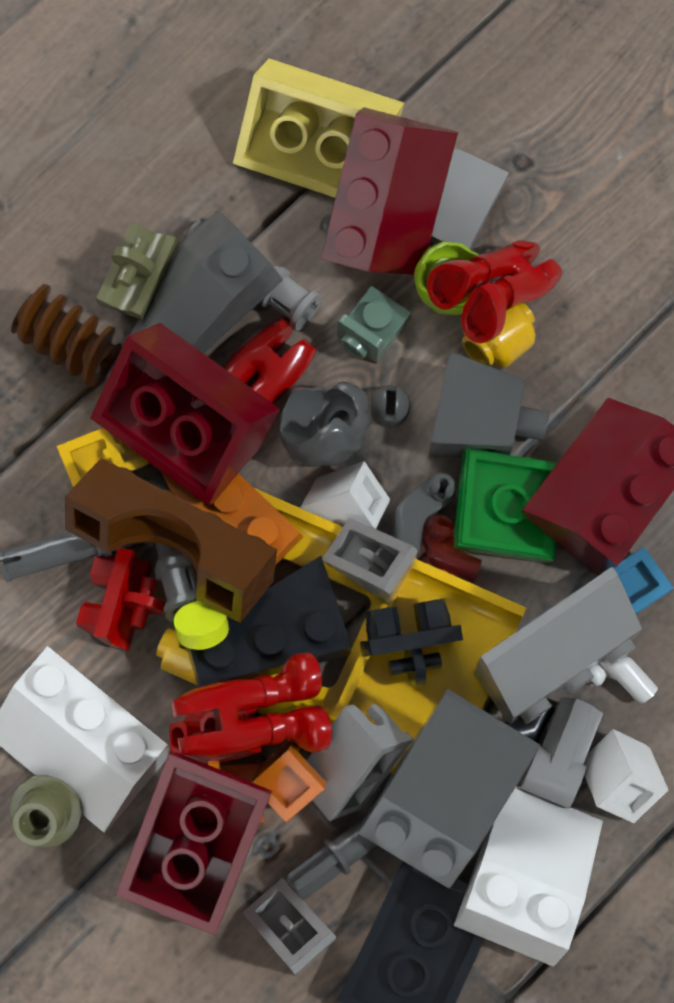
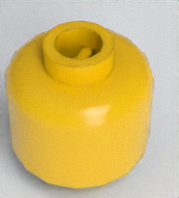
[462,304,536,370]

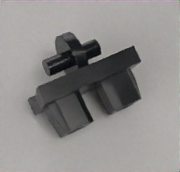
[360,599,463,688]

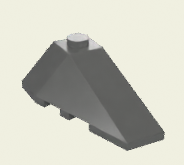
[105,210,283,380]

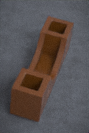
[65,458,277,623]

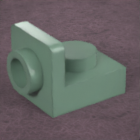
[337,286,411,364]

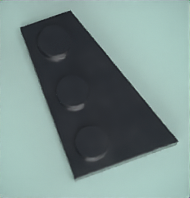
[186,556,352,687]

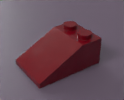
[115,750,272,936]

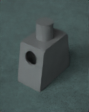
[428,353,550,458]

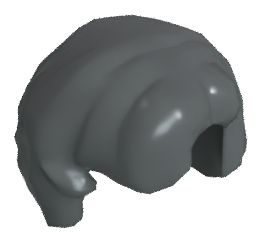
[279,381,371,467]

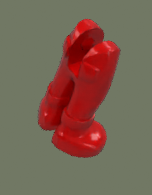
[427,240,562,344]
[223,318,317,403]
[171,652,332,757]

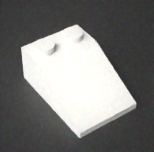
[454,786,603,967]

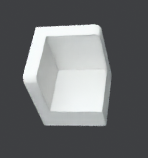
[300,461,390,529]
[583,729,668,823]

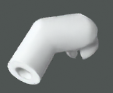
[588,656,658,704]

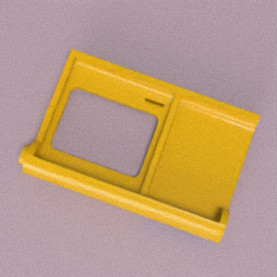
[156,488,526,773]

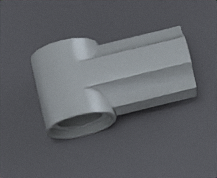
[520,696,603,809]

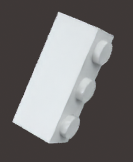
[0,646,170,833]

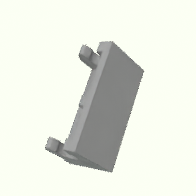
[307,704,413,821]

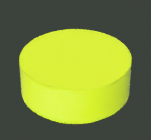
[174,600,229,650]

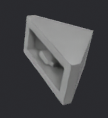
[321,518,418,604]
[242,878,336,976]

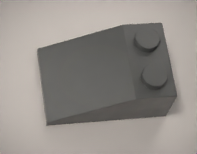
[358,689,540,889]

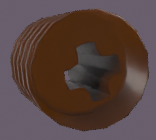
[11,284,122,387]

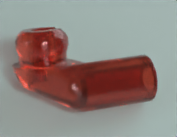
[422,515,483,583]

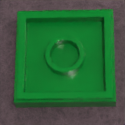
[453,448,557,564]

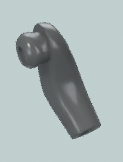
[393,473,456,559]

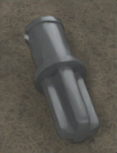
[286,814,377,899]

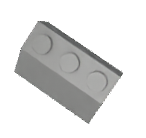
[474,567,642,724]

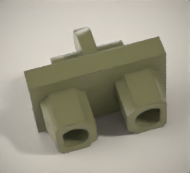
[96,222,179,320]

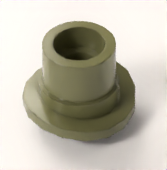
[9,775,83,848]

